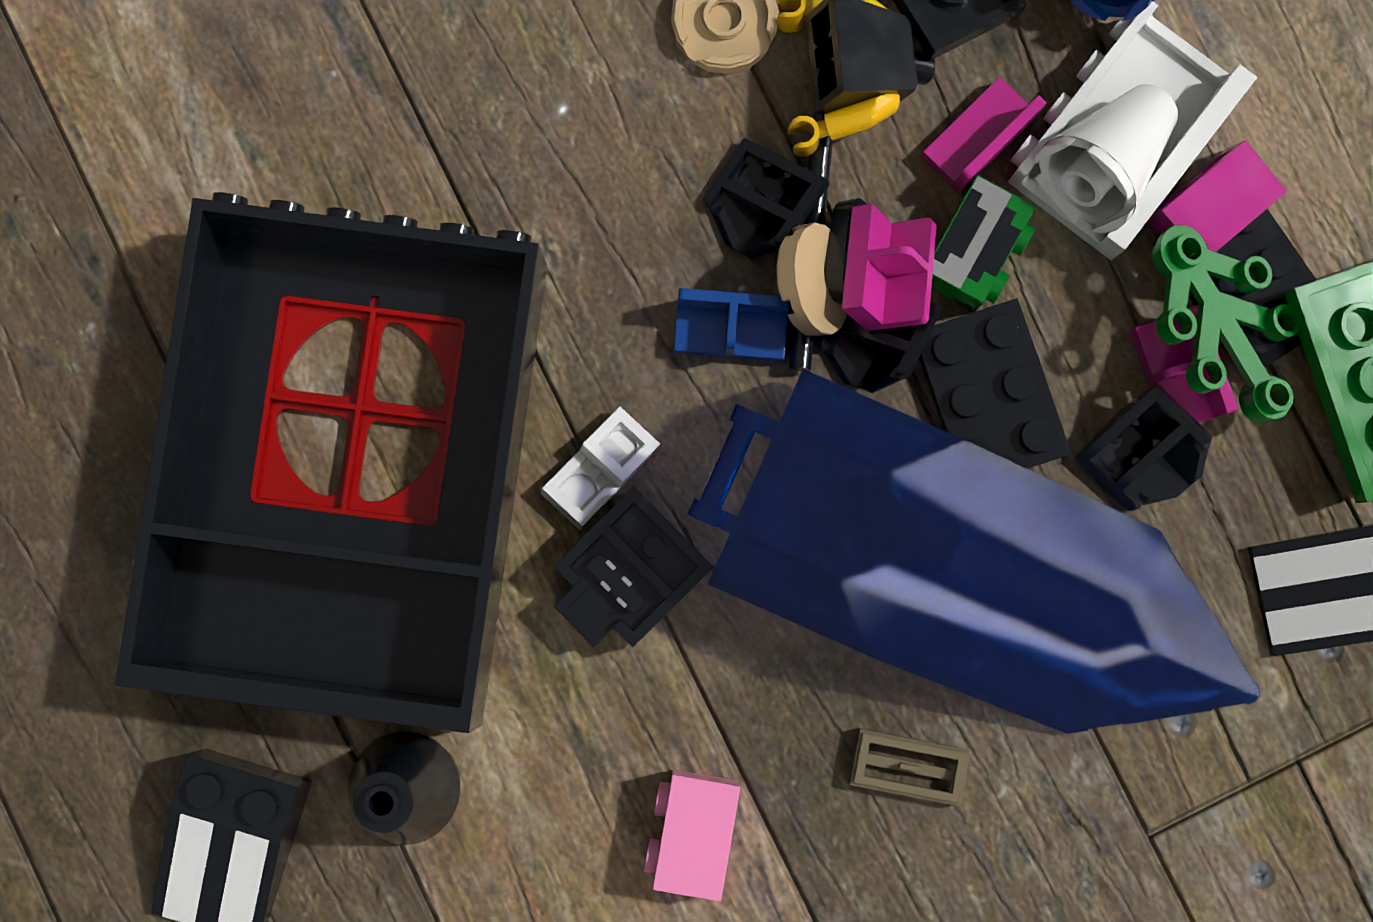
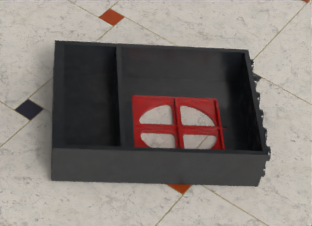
[115,192,547,733]

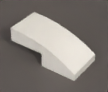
[540,407,660,531]

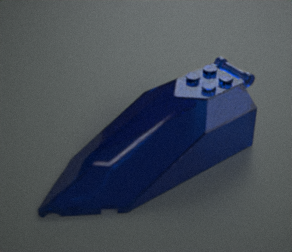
[686,369,1260,734]

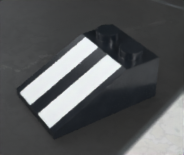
[1247,523,1373,656]
[151,749,312,922]

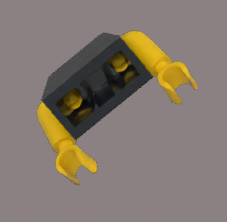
[777,0,935,157]

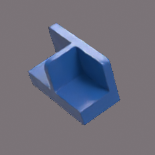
[674,288,790,362]

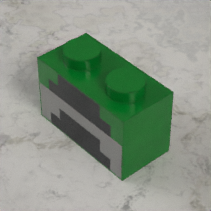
[931,174,1036,312]

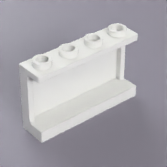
[1008,2,1257,261]

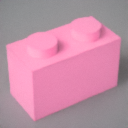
[644,769,741,902]

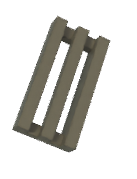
[848,728,971,807]

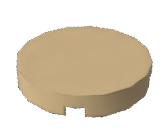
[671,0,779,74]
[776,223,848,336]

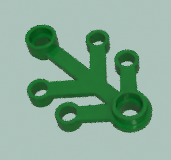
[1152,225,1300,424]

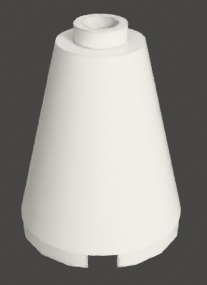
[1034,84,1178,233]

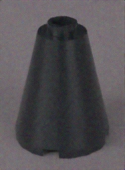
[348,732,460,845]

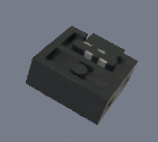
[553,487,714,647]

